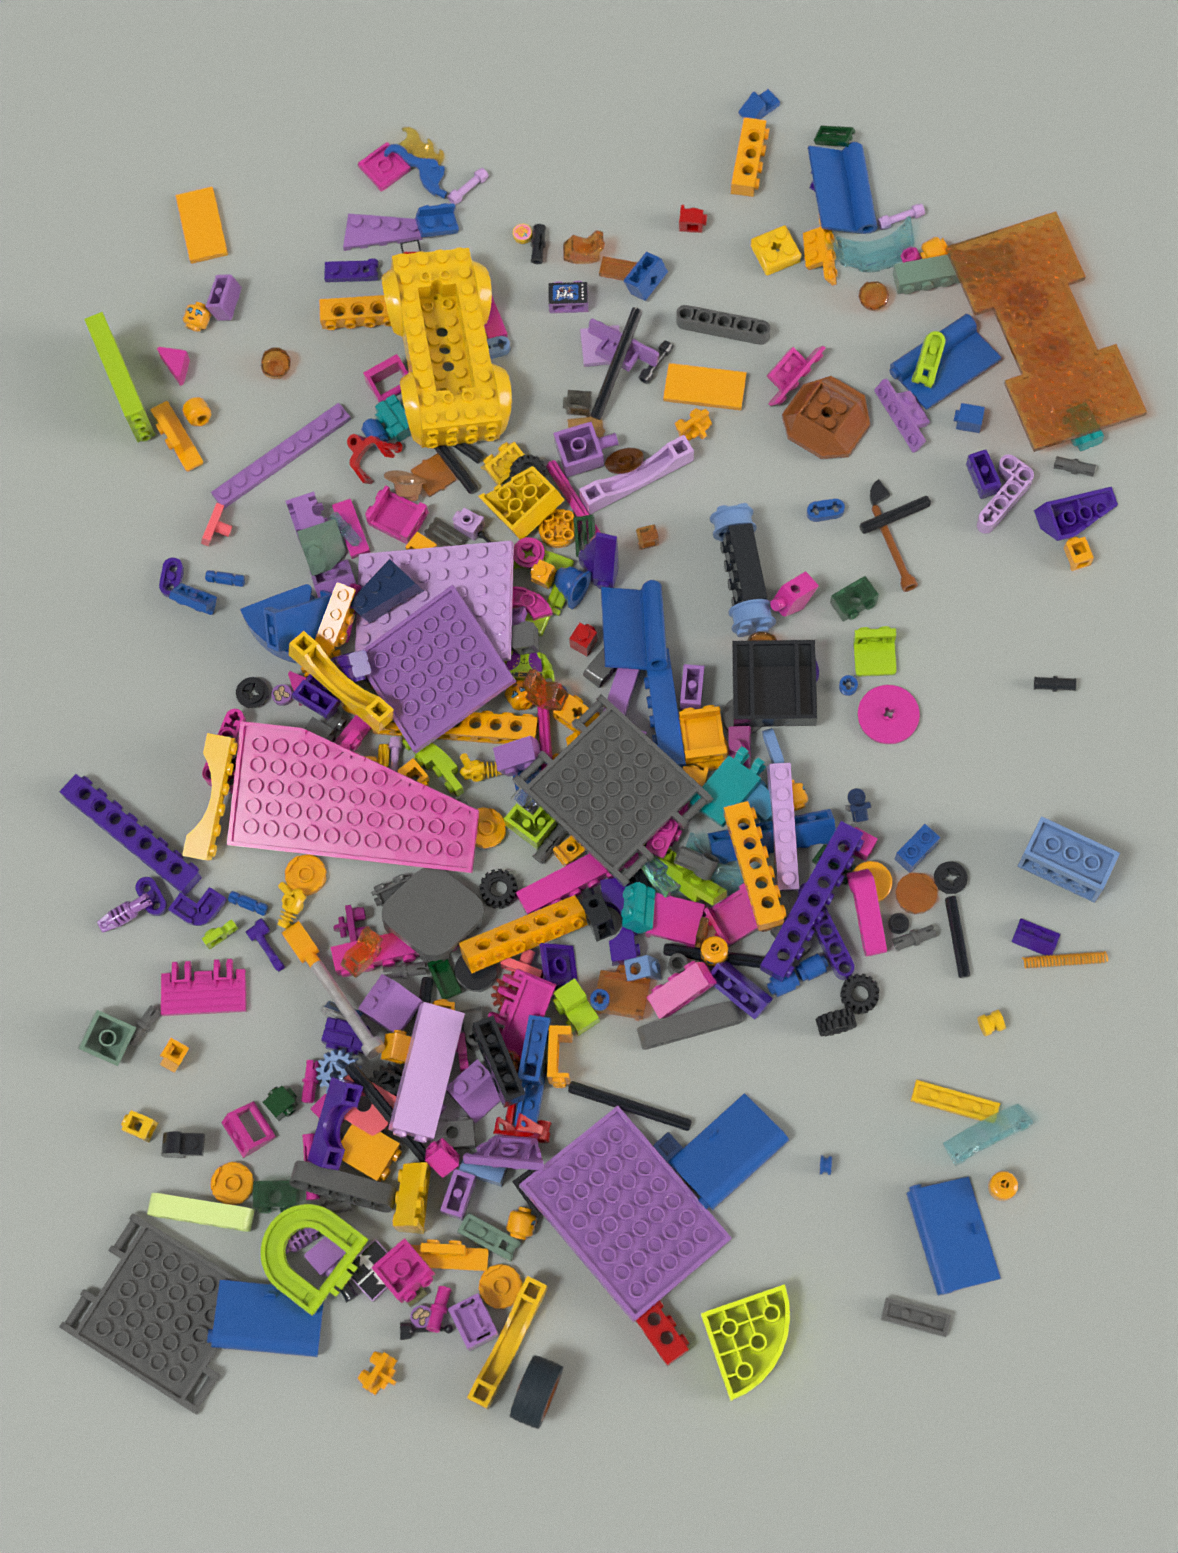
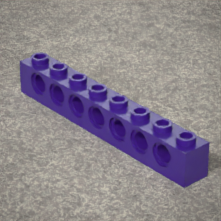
[59,774,202,896]
[760,821,864,982]

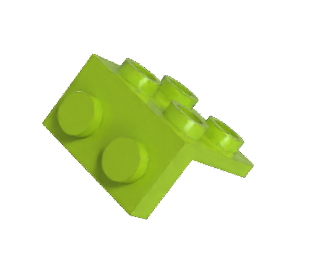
[853,626,897,677]

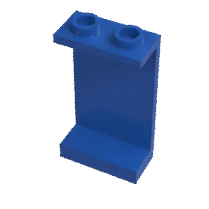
[263,590,332,652]

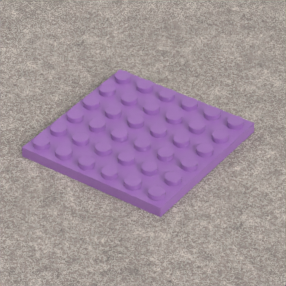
[363,584,516,753]

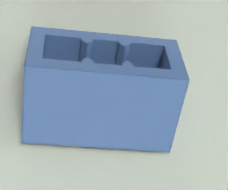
[459,1160,508,1187]

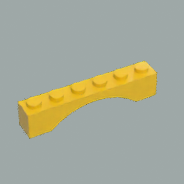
[289,631,394,733]
[182,733,238,860]
[467,1276,548,1410]

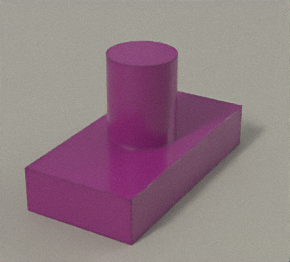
[729,726,751,768]

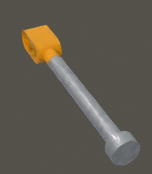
[281,921,385,1059]

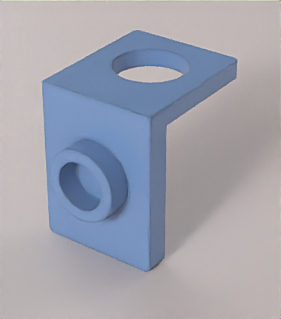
[624,955,662,982]

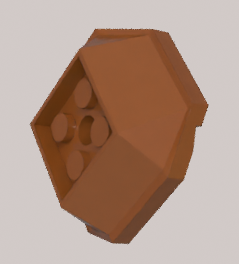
[782,376,870,459]

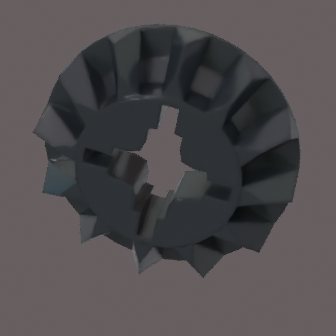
[236,677,268,709]
[934,861,968,894]

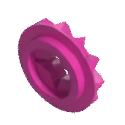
[513,537,545,569]

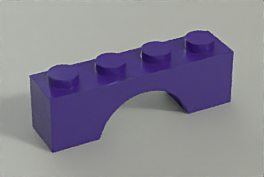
[600,878,641,966]
[307,1077,363,1170]

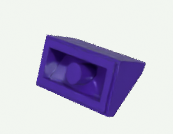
[1012,918,1060,956]

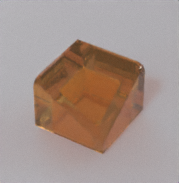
[636,524,659,550]

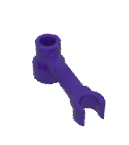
[245,918,285,972]

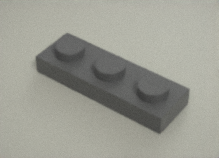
[881,1298,951,1338]

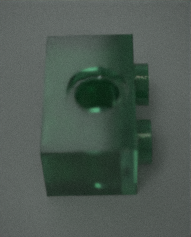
[830,575,879,622]
[253,1180,300,1214]

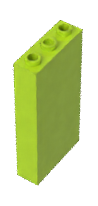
[84,312,155,443]

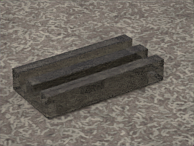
[424,517,468,547]

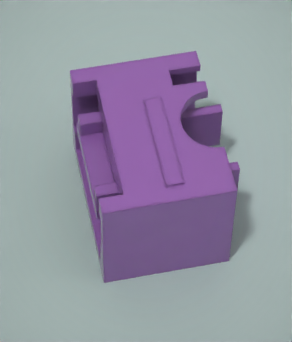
[286,491,328,547]
[448,1293,499,1351]

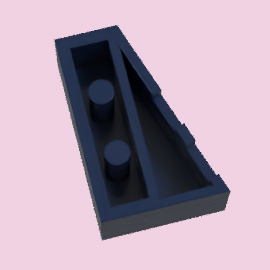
[350,559,424,623]

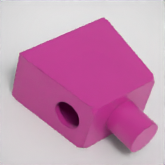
[770,571,819,617]

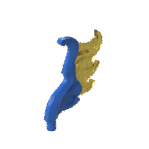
[384,127,448,199]

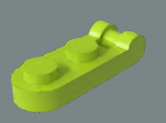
[912,331,945,388]

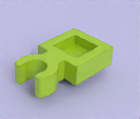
[201,919,239,950]

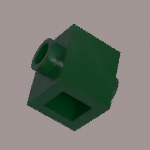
[262,1085,299,1121]

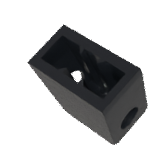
[581,888,616,942]

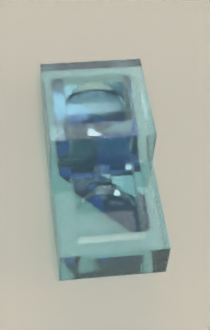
[641,855,681,898]

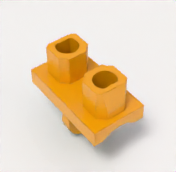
[675,408,712,441]
[358,1351,397,1395]

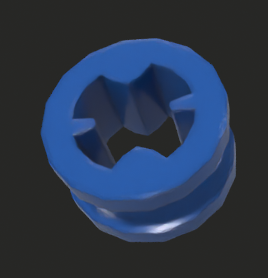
[839,675,858,696]
[590,989,609,1011]
[820,1155,832,1175]

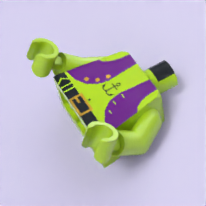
[504,648,555,685]

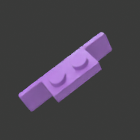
[588,318,659,372]
[874,378,930,453]

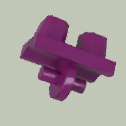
[333,905,369,942]

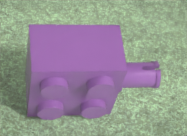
[553,422,619,477]

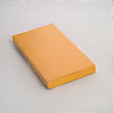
[175,186,228,264]
[663,363,747,411]

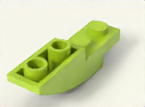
[402,734,464,797]
[652,848,727,906]

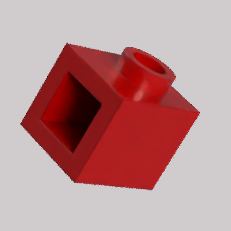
[569,622,598,656]

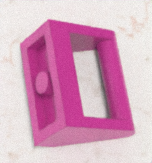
[363,354,408,403]
[221,1101,276,1158]

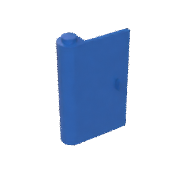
[808,142,878,234]
[889,313,1002,410]
[601,580,668,671]
[668,1093,789,1210]
[906,1176,1001,1296]
[207,1280,324,1357]

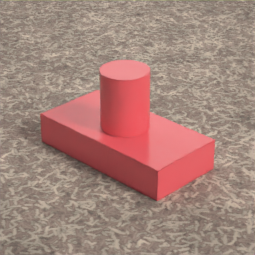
[201,503,233,547]
[500,950,543,979]

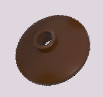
[605,448,644,474]

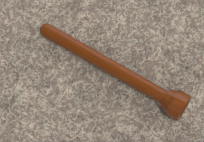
[872,505,918,592]

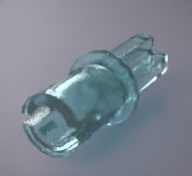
[328,512,362,547]

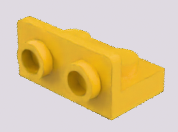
[481,441,525,485]

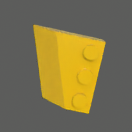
[478,466,565,540]
[393,1162,431,1234]

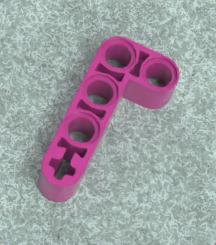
[202,708,247,794]
[847,869,887,957]

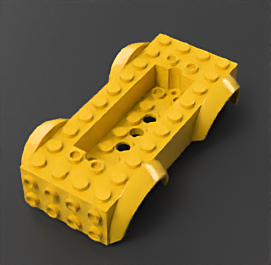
[381,247,512,449]

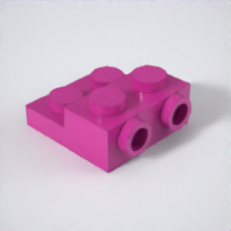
[371,1238,435,1303]

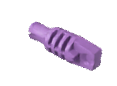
[97,893,152,933]
[286,1228,319,1254]

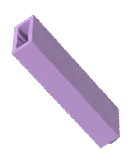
[388,1002,465,1143]

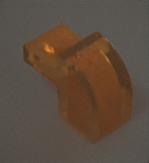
[563,230,605,264]
[522,669,569,711]
[340,926,383,978]

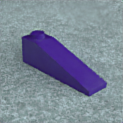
[1034,487,1118,541]
[578,532,619,589]

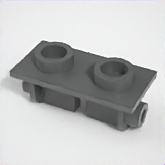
[371,874,410,906]

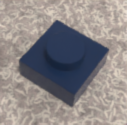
[653,1132,683,1163]

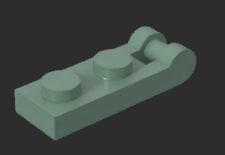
[457,1213,521,1262]

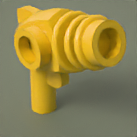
[460,753,502,782]
[277,882,306,929]

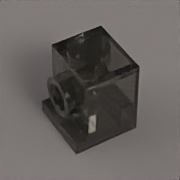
[563,390,592,418]

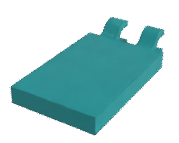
[690,746,766,828]

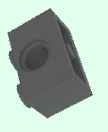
[431,1117,476,1150]

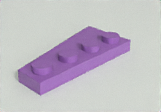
[343,213,422,251]

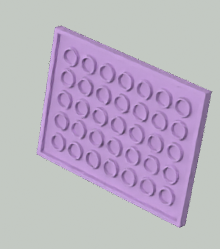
[355,541,514,661]

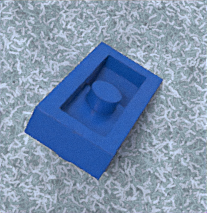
[738,89,780,119]

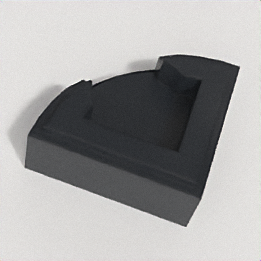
[870,479,890,506]

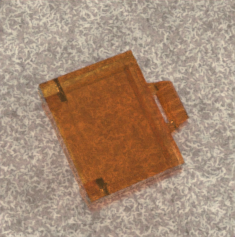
[593,964,651,1021]

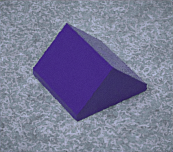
[539,943,578,991]

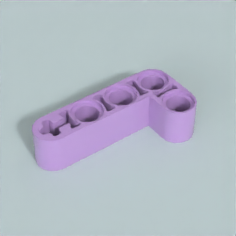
[977,454,1034,534]

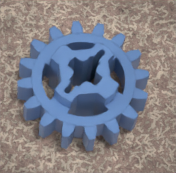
[316,1049,362,1093]

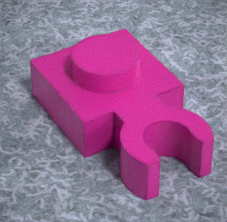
[455,1032,469,1072]

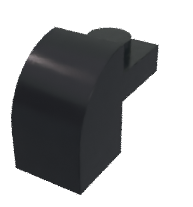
[161,1131,205,1158]

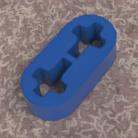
[807,499,845,522]

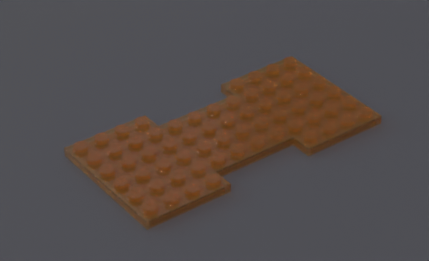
[946,211,1147,452]

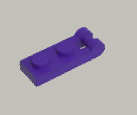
[324,258,379,283]

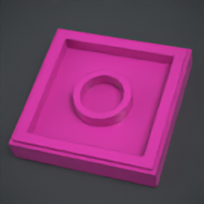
[357,142,411,192]

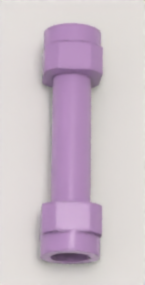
[447,168,489,205]
[877,204,925,230]
[389,737,403,772]

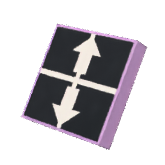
[347,1239,388,1302]

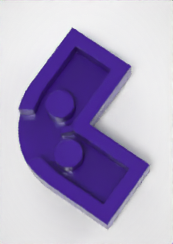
[168,887,227,926]

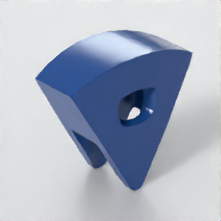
[240,584,316,664]

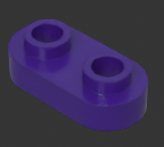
[159,557,184,597]
[135,877,167,916]

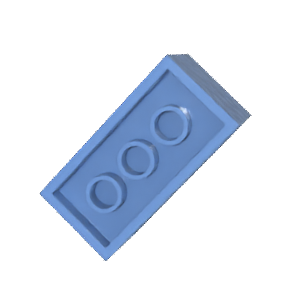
[1017,816,1120,903]

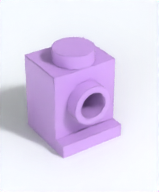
[453,507,485,541]

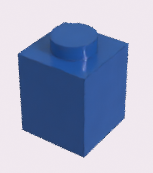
[953,403,985,433]

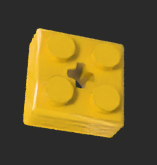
[751,225,801,276]

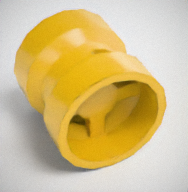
[977,1009,1006,1037]

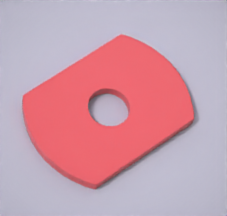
[343,1075,396,1136]

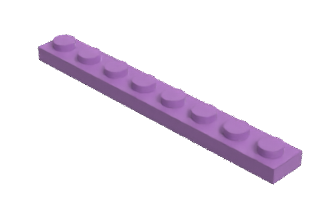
[211,403,351,510]

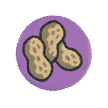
[271,684,292,706]
[410,1305,431,1328]

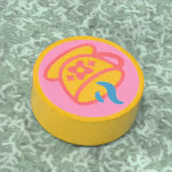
[513,224,532,244]

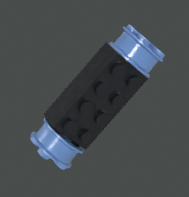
[710,503,776,637]

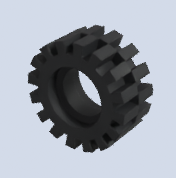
[509,454,547,478]
[479,869,518,909]
[840,973,880,1014]
[815,1008,857,1037]

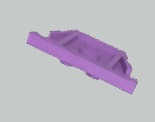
[463,1135,544,1171]

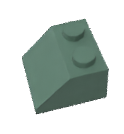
[297,519,346,576]
[78,1010,136,1066]

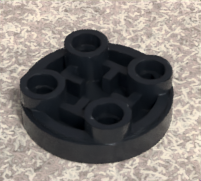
[455,955,497,992]

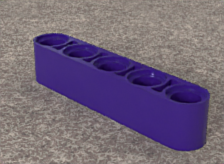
[797,883,855,981]

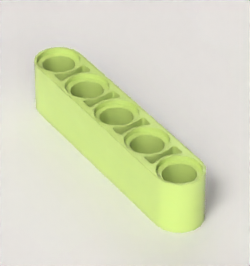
[147,1193,255,1232]

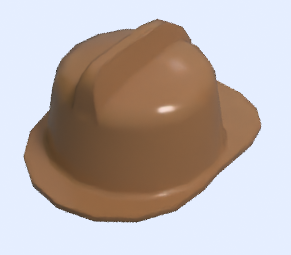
[384,470,427,502]

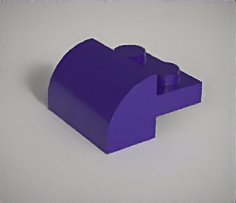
[292,674,341,720]

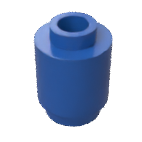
[361,418,389,449]
[795,954,828,982]
[767,970,800,998]

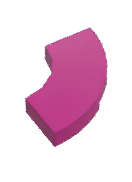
[512,586,553,621]

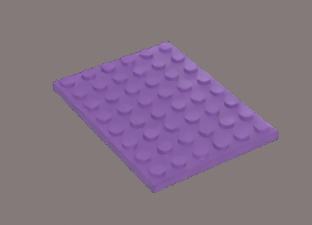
[519,1106,732,1323]

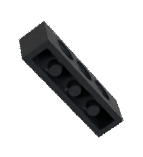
[472,1016,526,1108]

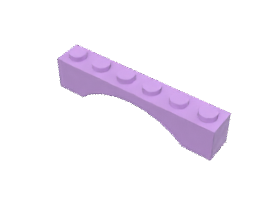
[579,435,694,514]
[767,763,799,891]

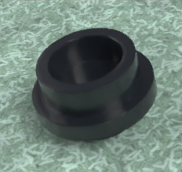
[888,913,909,934]

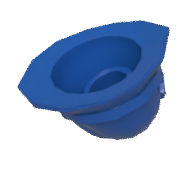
[554,567,592,610]

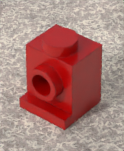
[679,205,707,233]

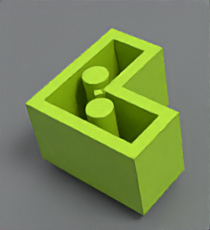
[504,803,558,850]
[553,978,600,1036]

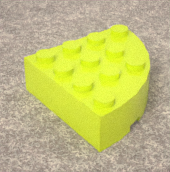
[701,1284,790,1402]

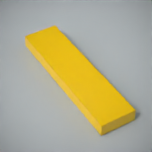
[910,1080,1000,1125]

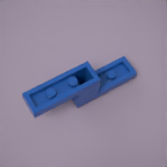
[514,1015,551,1127]

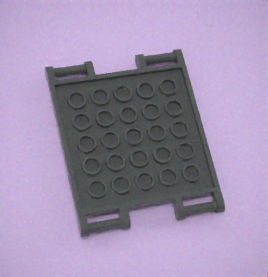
[512,694,713,887]
[59,1213,242,1415]

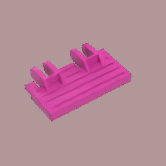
[161,959,247,1016]
[488,968,556,1060]

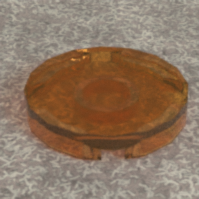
[895,872,937,915]

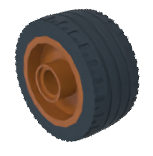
[509,1355,563,1429]

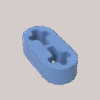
[487,336,510,359]
[762,728,784,764]

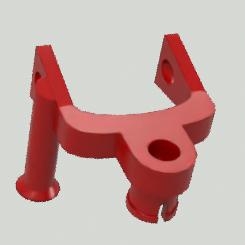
[347,434,403,484]
[493,1103,551,1143]

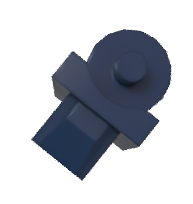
[845,788,871,822]

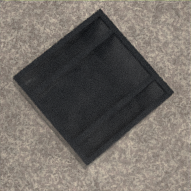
[732,640,817,727]

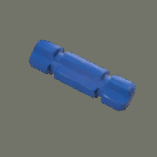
[205,570,245,587]
[228,891,268,916]

